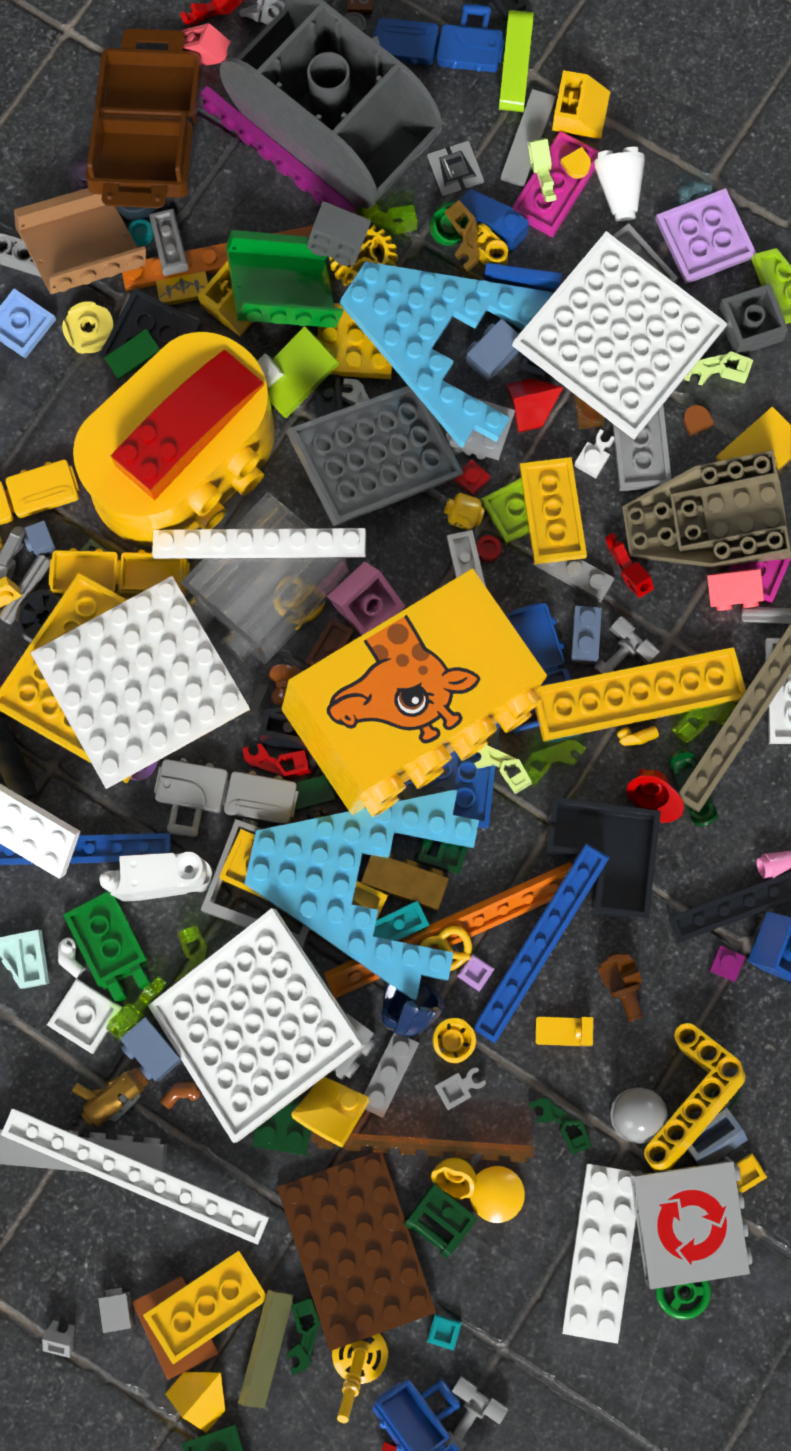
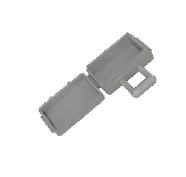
[154,758,299,838]

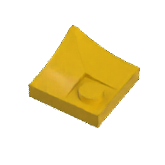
[291,1077,369,1147]

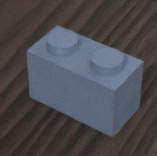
[466,319,519,383]
[569,606,602,666]
[120,1017,182,1081]
[687,1108,748,1166]

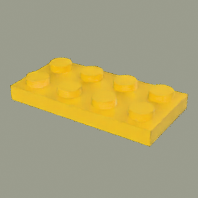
[519,457,587,565]
[143,1251,266,1364]

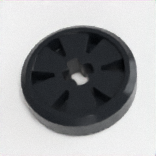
[16,590,63,644]

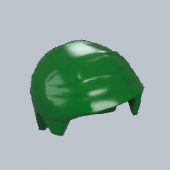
[429,202,469,246]

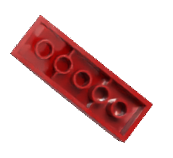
[110,349,264,501]

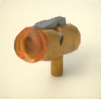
[72,1066,149,1128]

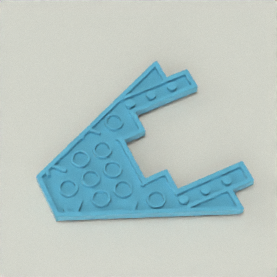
[340,262,554,448]
[245,790,479,1000]

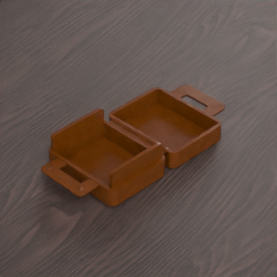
[86,29,202,208]

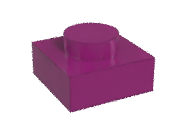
[709,946,746,982]

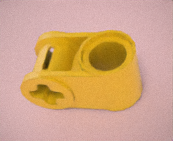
[462,223,508,266]

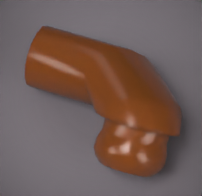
[160,1081,201,1110]

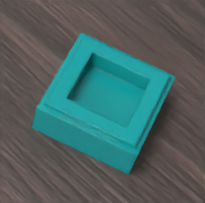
[427,1314,462,1351]

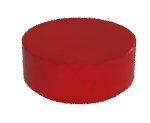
[476,535,502,563]

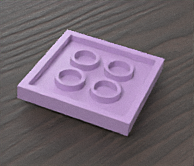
[655,188,756,285]

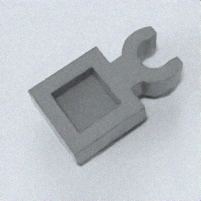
[434,1068,486,1110]

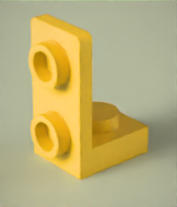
[535,1017,593,1046]

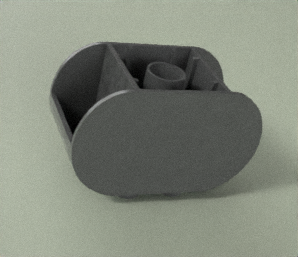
[220,0,442,209]

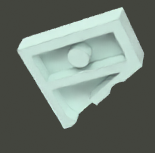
[0,930,50,989]

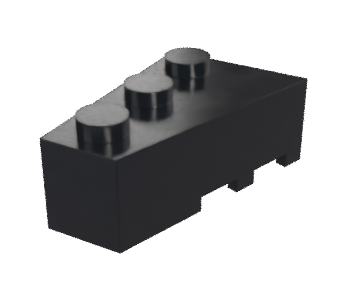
[259,707,311,754]

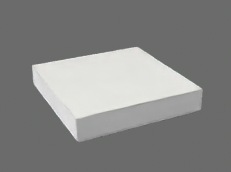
[47,978,123,1054]

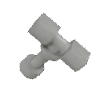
[593,616,660,675]
[445,1376,509,1451]

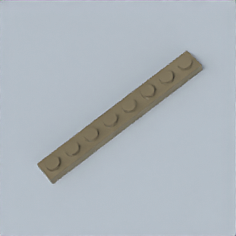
[678,624,791,812]

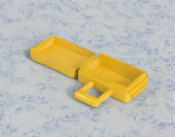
[0,460,79,552]
[49,548,190,596]

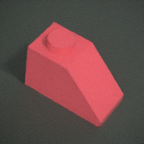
[181,23,231,66]

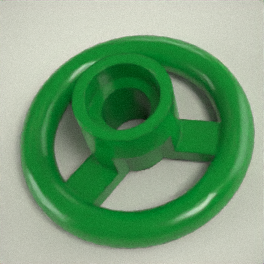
[655,1280,711,1320]

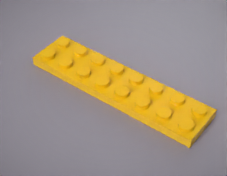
[535,647,746,741]

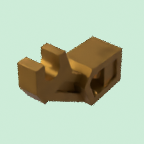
[444,200,480,272]

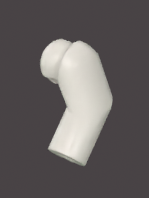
[58,938,85,978]

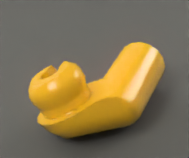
[617,726,659,746]

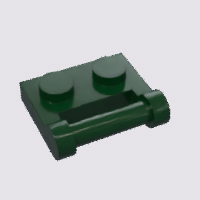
[414,838,468,875]
[403,1183,478,1258]

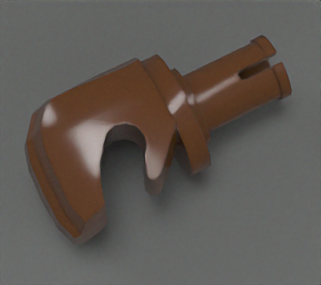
[597,952,645,1022]

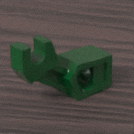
[528,1098,592,1155]
[286,1296,321,1375]

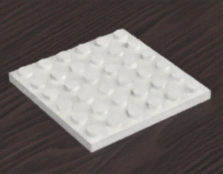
[512,231,728,439]
[31,576,250,789]
[148,908,365,1143]

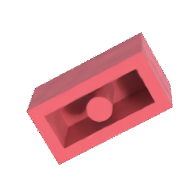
[707,568,764,611]

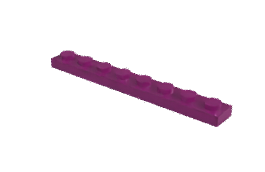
[200,86,357,215]

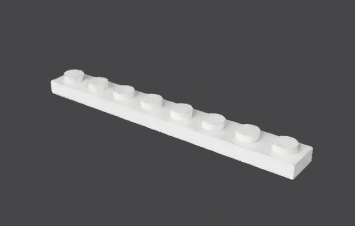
[152,528,366,559]

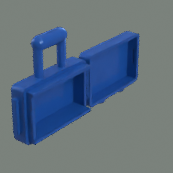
[373,4,505,73]
[506,603,579,743]
[372,1379,460,1451]

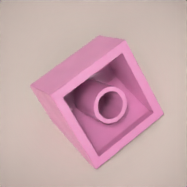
[327,562,406,636]

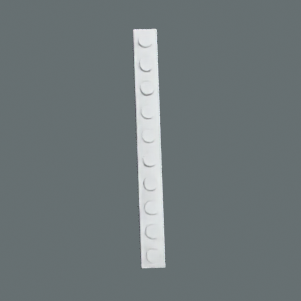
[1,1109,269,1245]

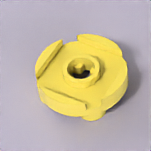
[62,302,114,354]

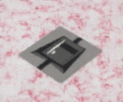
[427,141,484,196]

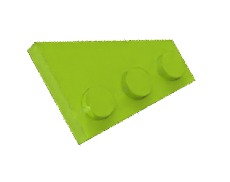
[751,248,791,324]

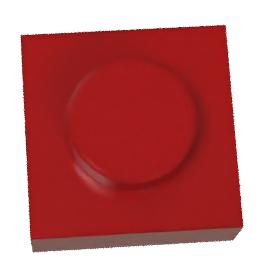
[454,459,491,497]

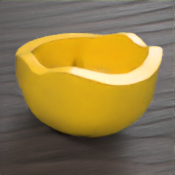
[432,1018,476,1063]
[431,1158,477,1200]

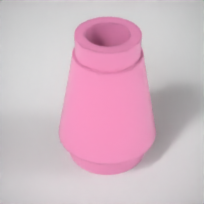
[756,851,791,879]

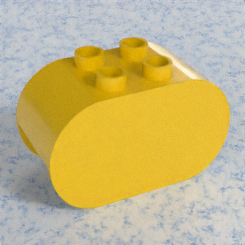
[73,332,275,547]

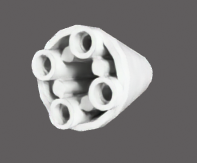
[594,147,645,221]

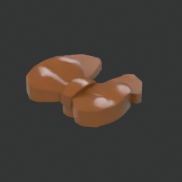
[268,664,302,706]

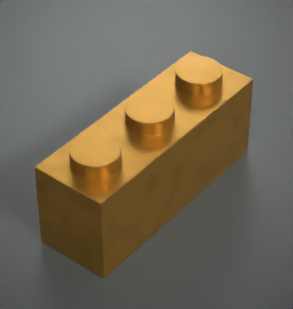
[361,853,449,912]

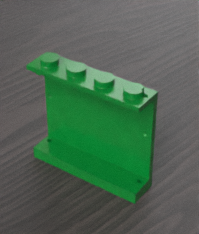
[226,230,343,328]

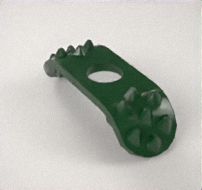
[669,750,718,827]

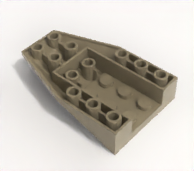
[622,450,791,567]

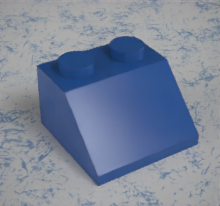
[748,911,791,982]

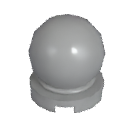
[609,1087,668,1144]

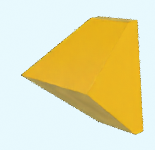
[165,1372,226,1433]

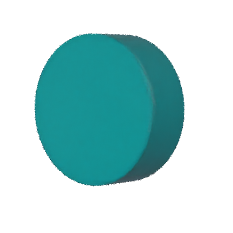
[128,219,154,246]

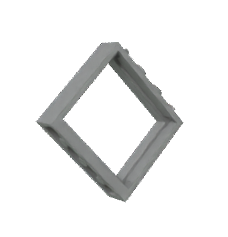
[201,818,310,949]

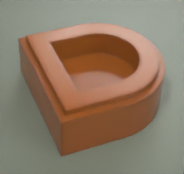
[683,405,714,436]

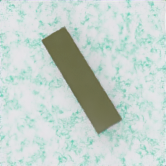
[238,1290,294,1408]

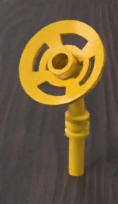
[332,1333,388,1423]

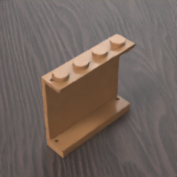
[14,188,146,294]

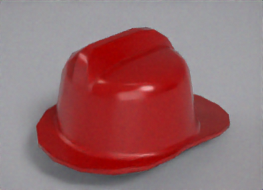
[626,768,684,823]

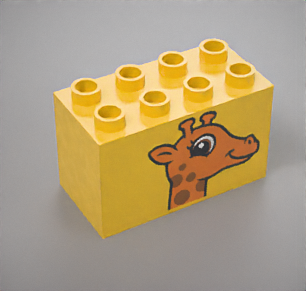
[281,568,547,817]

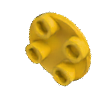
[470,1166,525,1223]

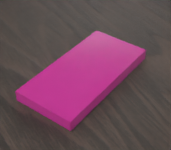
[512,131,599,238]

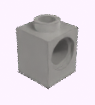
[98,1288,135,1333]

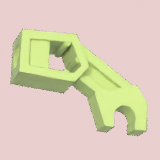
[527,138,556,202]
[684,351,753,386]
[474,744,532,794]

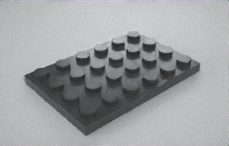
[286,386,464,526]

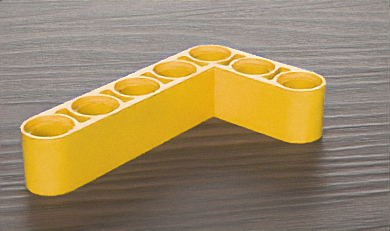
[644,1023,746,1172]

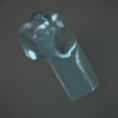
[677,181,713,204]

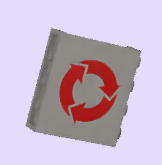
[629,1157,752,1289]

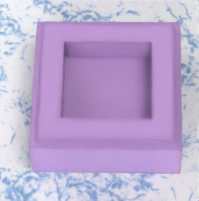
[457,954,494,992]

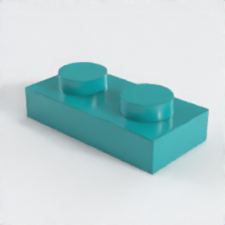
[373,901,429,941]

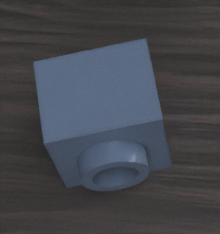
[24,521,57,556]

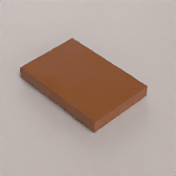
[132,1276,219,1380]

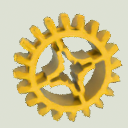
[329,224,398,287]

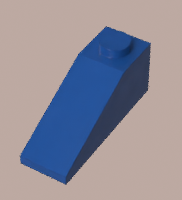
[460,189,529,253]

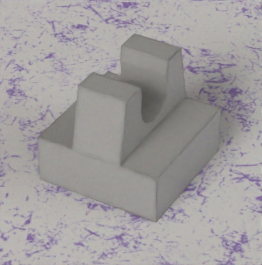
[42,1320,75,1358]

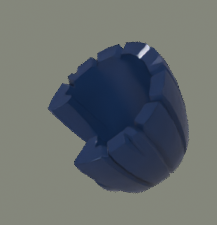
[381,981,445,1036]

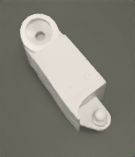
[99,852,215,902]

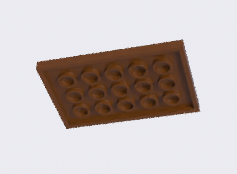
[277,1150,436,1351]

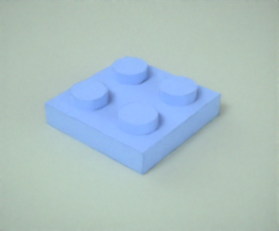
[0,288,56,359]

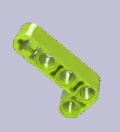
[499,10,534,112]

